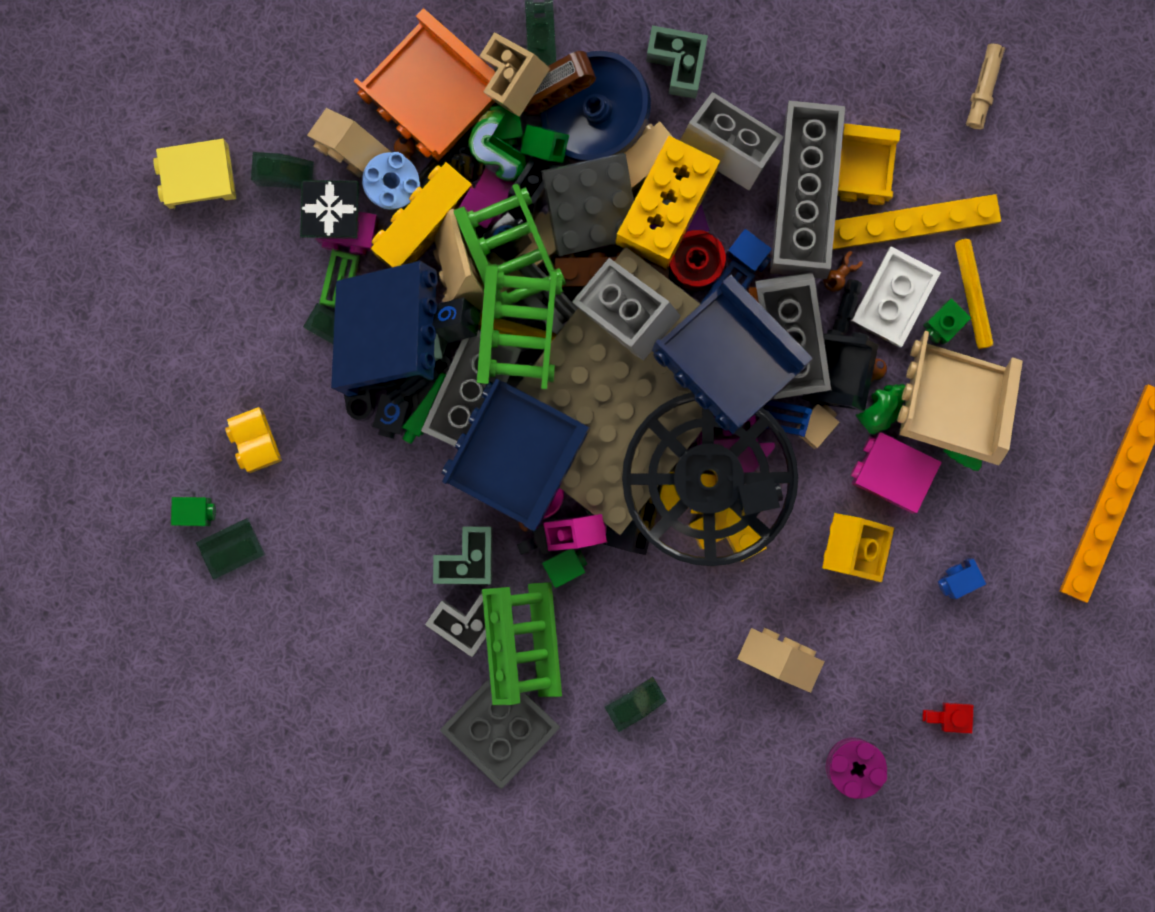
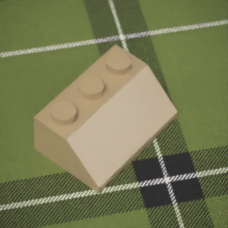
[433,208,485,310]

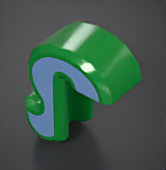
[468,109,526,182]

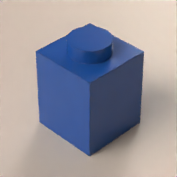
[726,229,772,274]

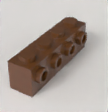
[555,253,669,291]

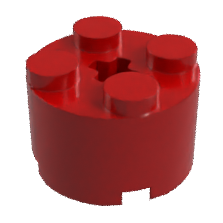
[669,230,726,291]

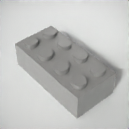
[755,272,831,399]
[421,330,521,446]

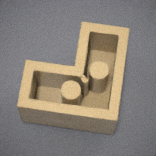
[479,32,550,117]
[307,108,391,178]
[737,628,825,693]

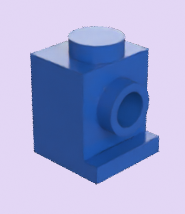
[938,558,986,599]

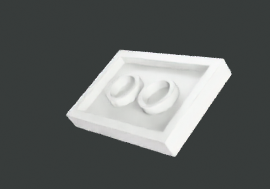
[851,247,941,348]

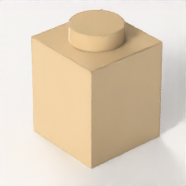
[796,404,839,449]

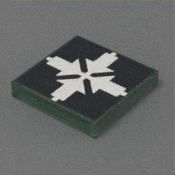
[300,180,360,239]

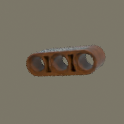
[523,51,596,116]

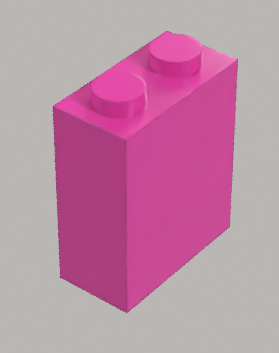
[850,432,942,514]

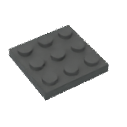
[541,153,634,256]
[440,678,560,789]

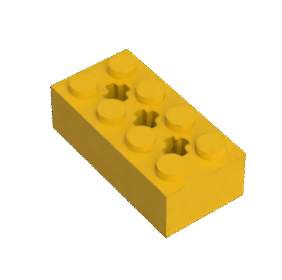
[616,136,720,269]
[371,162,473,268]

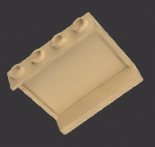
[897,331,1023,465]

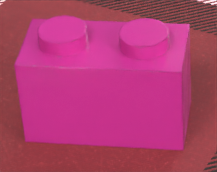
[544,514,607,551]

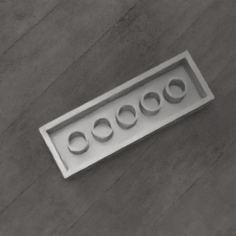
[770,101,845,279]

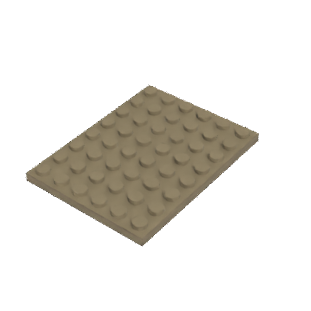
[516,247,702,535]

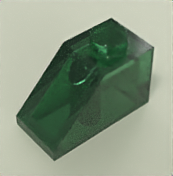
[251,152,314,189]
[604,676,667,732]

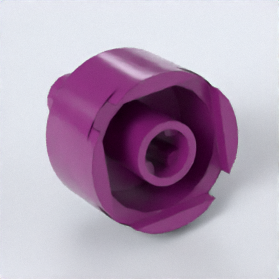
[825,737,887,799]

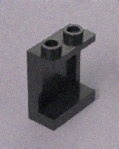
[802,330,879,411]

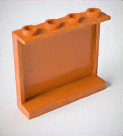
[354,8,496,161]

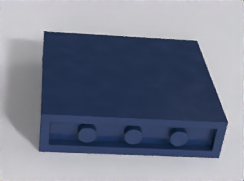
[331,261,438,396]
[652,275,813,434]
[441,378,591,531]

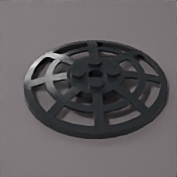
[622,392,798,566]

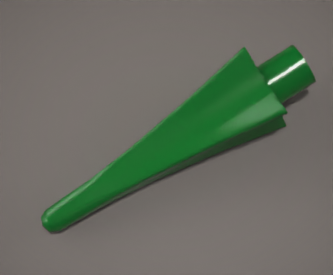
[402,373,446,444]

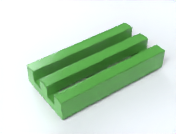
[319,250,360,308]

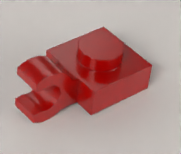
[922,702,974,733]

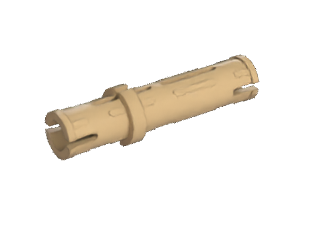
[966,44,1005,129]

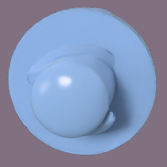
[362,152,420,210]

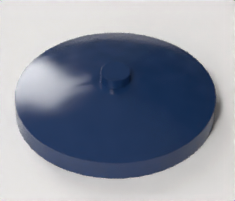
[540,51,651,162]

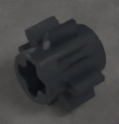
[451,147,485,182]

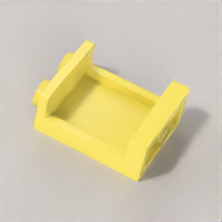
[153,139,236,209]

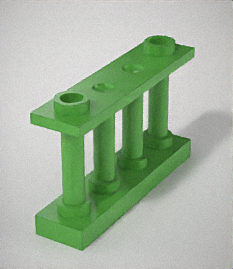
[453,183,566,318]
[477,264,563,389]
[482,582,562,705]

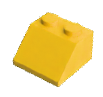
[822,513,894,582]

